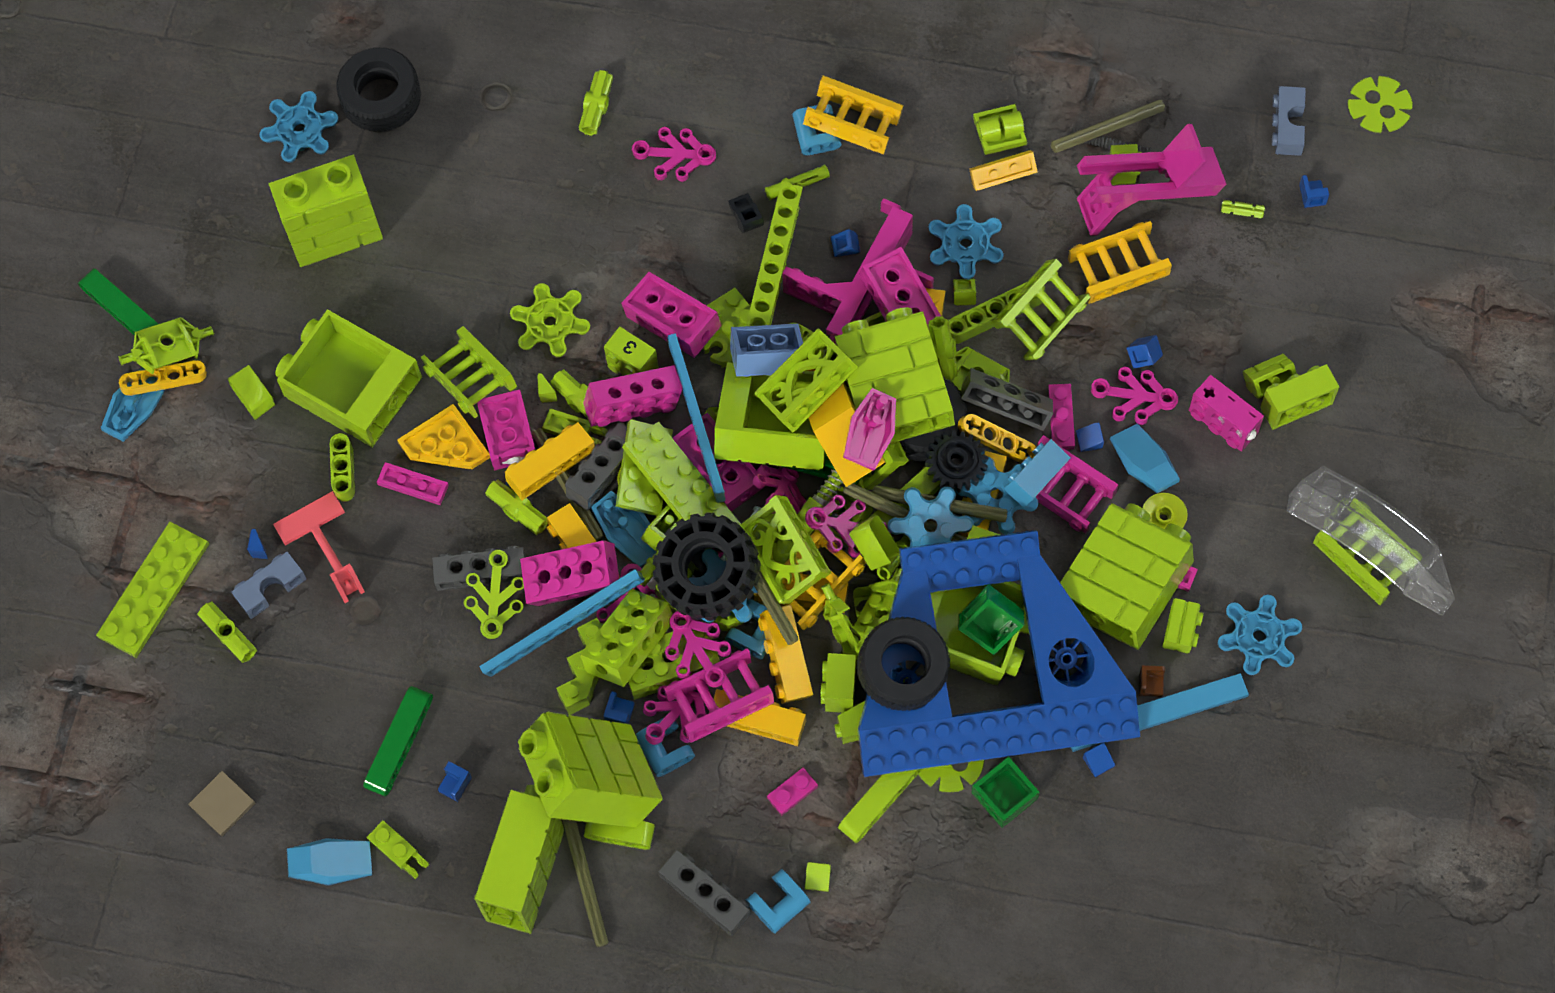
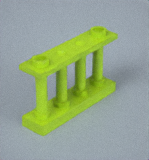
[991,259,1090,361]
[421,326,517,418]
[1313,500,1422,605]

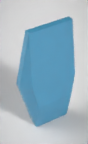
[101,367,166,442]
[1110,424,1180,493]
[591,491,656,567]
[287,838,372,885]

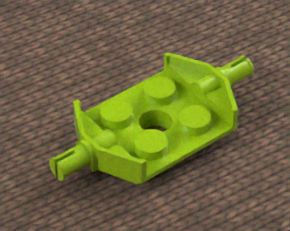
[118,317,214,374]
[950,346,1010,391]
[850,568,902,653]
[821,583,859,664]

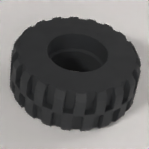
[653,513,761,621]

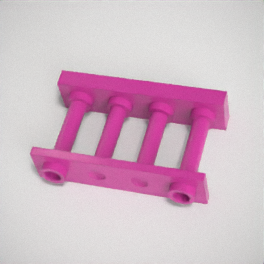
[1036,435,1118,534]
[664,648,774,743]

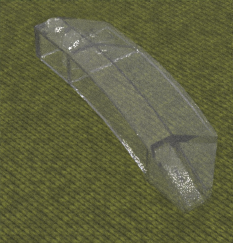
[1286,466,1455,616]

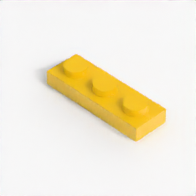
[969,150,1037,191]

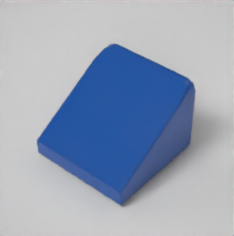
[831,229,860,257]
[1076,422,1104,452]
[247,529,268,559]
[1083,743,1115,777]

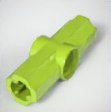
[579,70,613,136]
[928,316,958,381]
[550,369,588,419]
[485,479,548,535]
[197,601,257,663]

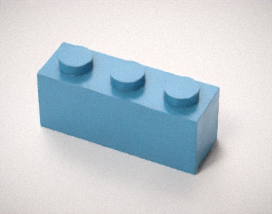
[1004,439,1071,508]

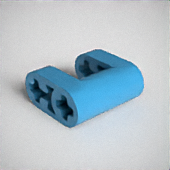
[792,104,841,155]
[725,599,767,659]
[636,718,695,777]
[745,869,810,934]

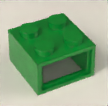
[958,584,1024,655]
[972,757,1039,828]

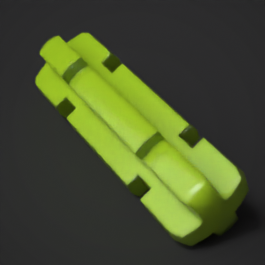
[1221,200,1265,218]

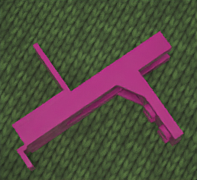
[1077,124,1226,236]
[782,199,934,345]

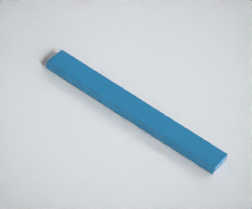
[668,333,726,503]
[479,569,645,677]
[1071,673,1249,752]

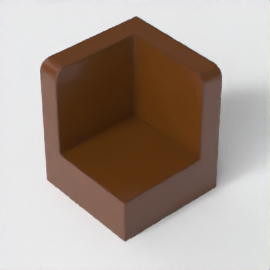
[1139,665,1165,697]

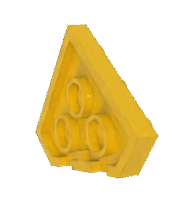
[397,404,490,470]

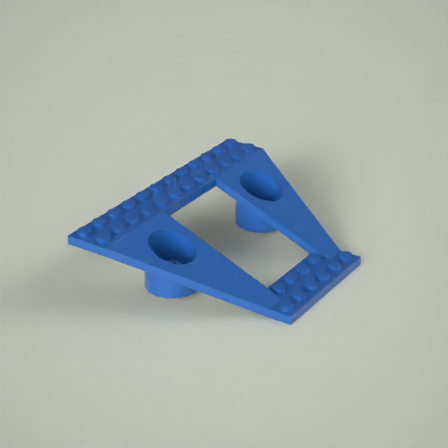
[858,530,1140,777]

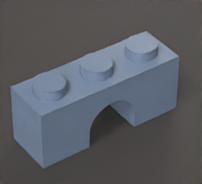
[1272,86,1305,156]
[231,552,306,619]

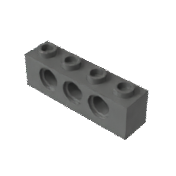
[961,368,1053,431]
[565,423,627,511]
[432,546,526,591]
[658,850,750,937]

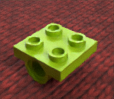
[973,104,1027,155]

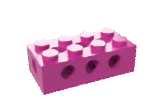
[859,247,941,326]
[621,272,721,358]
[583,365,683,427]
[672,413,764,512]
[520,540,620,606]

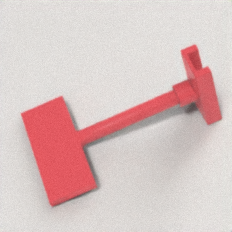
[273,491,365,603]

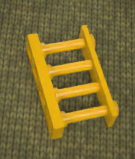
[803,75,904,155]
[1068,221,1172,304]
[770,530,866,630]

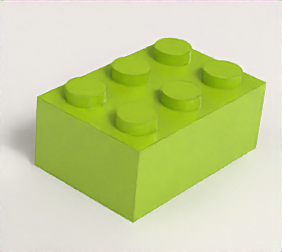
[1260,364,1339,430]

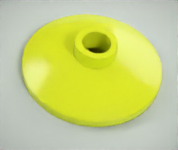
[1143,493,1188,529]

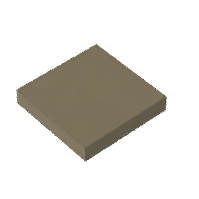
[188,771,255,837]

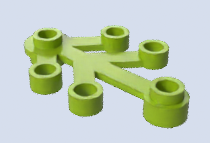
[463,550,524,639]

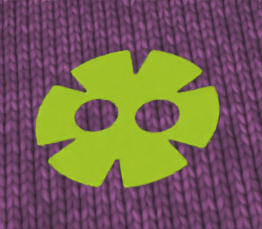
[1348,76,1412,133]
[918,760,984,792]

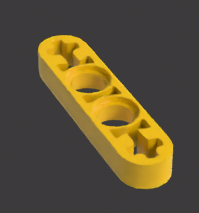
[119,360,207,396]
[958,414,1036,463]

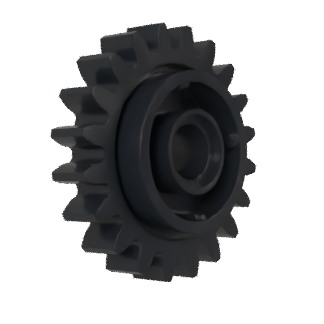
[925,430,988,493]

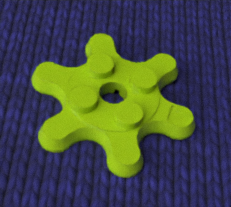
[510,283,590,357]

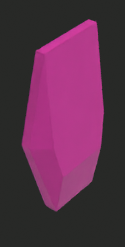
[843,388,896,471]

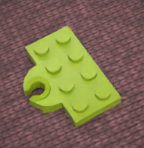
[703,288,751,368]
[616,419,673,516]

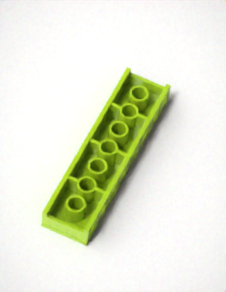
[746,181,803,326]

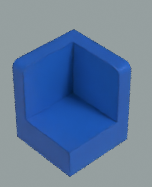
[1299,175,1329,208]
[1127,335,1163,368]
[603,691,635,724]
[438,762,472,802]

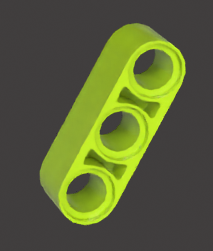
[330,433,355,502]
[584,821,655,850]

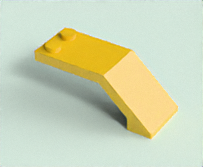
[808,382,885,487]

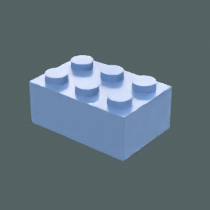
[730,324,804,377]

